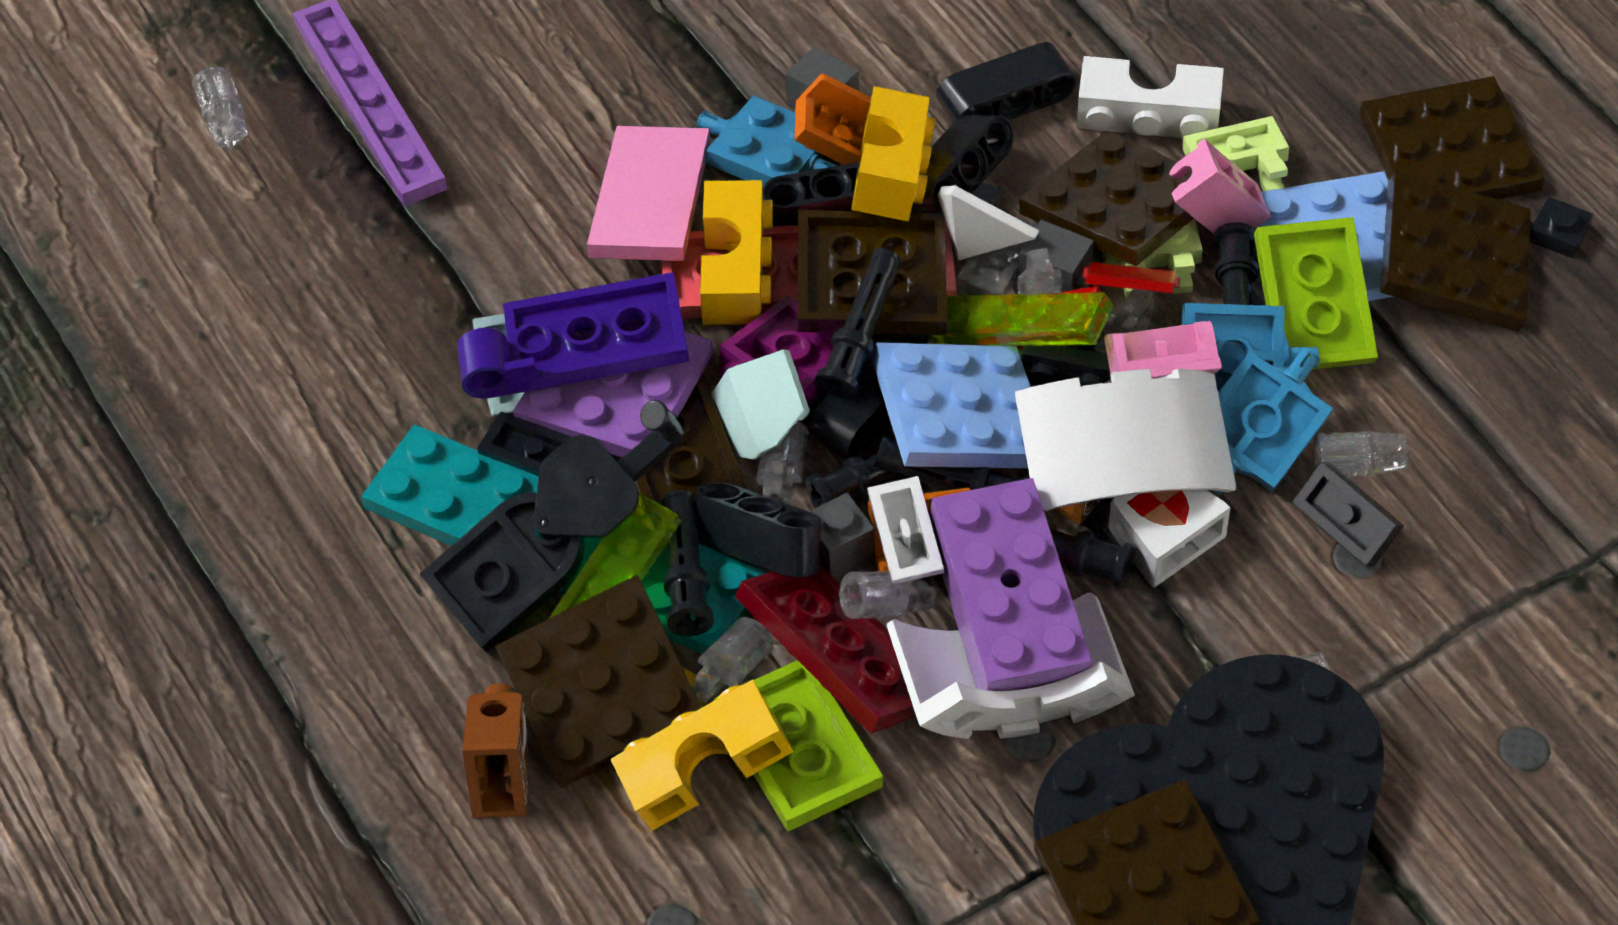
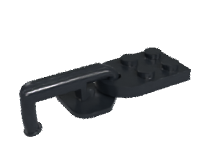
[419,400,685,653]

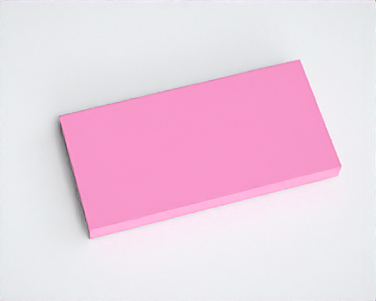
[587,126,710,261]

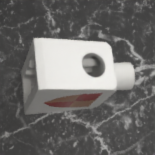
[1109,490,1230,588]

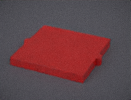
[1083,262,1180,293]

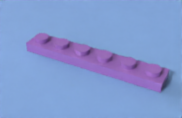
[293,0,447,207]

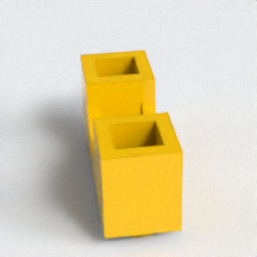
[851,86,936,222]
[700,180,773,325]
[611,679,794,831]

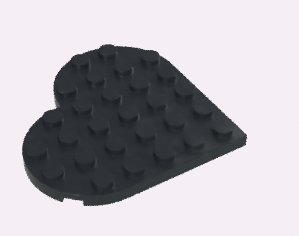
[1033,654,1384,925]

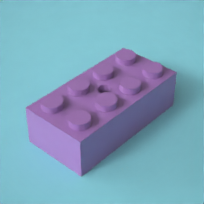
[930,478,1092,691]

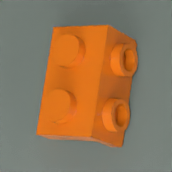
[794,74,871,165]

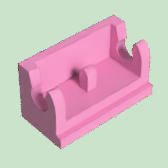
[1169,138,1271,234]
[1104,321,1222,379]

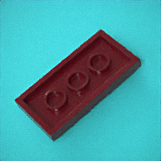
[735,563,917,734]

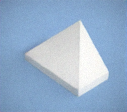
[937,186,1039,260]
[868,476,944,585]

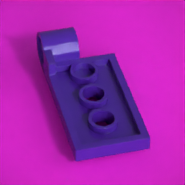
[457,272,690,399]

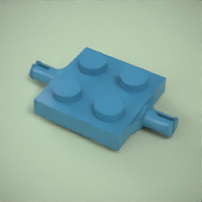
[696,95,838,187]
[1182,303,1319,393]
[1212,347,1333,495]

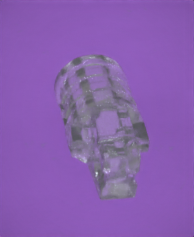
[192,66,248,150]
[1017,248,1062,301]
[757,421,809,505]
[1314,431,1409,477]
[839,571,937,619]
[692,617,773,703]

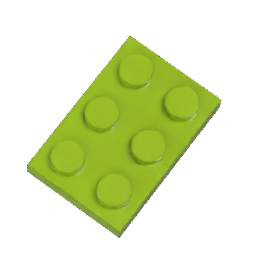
[1254,217,1378,370]
[713,660,883,832]

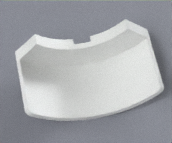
[1015,369,1236,511]
[887,593,1135,739]

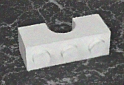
[1076,56,1224,138]

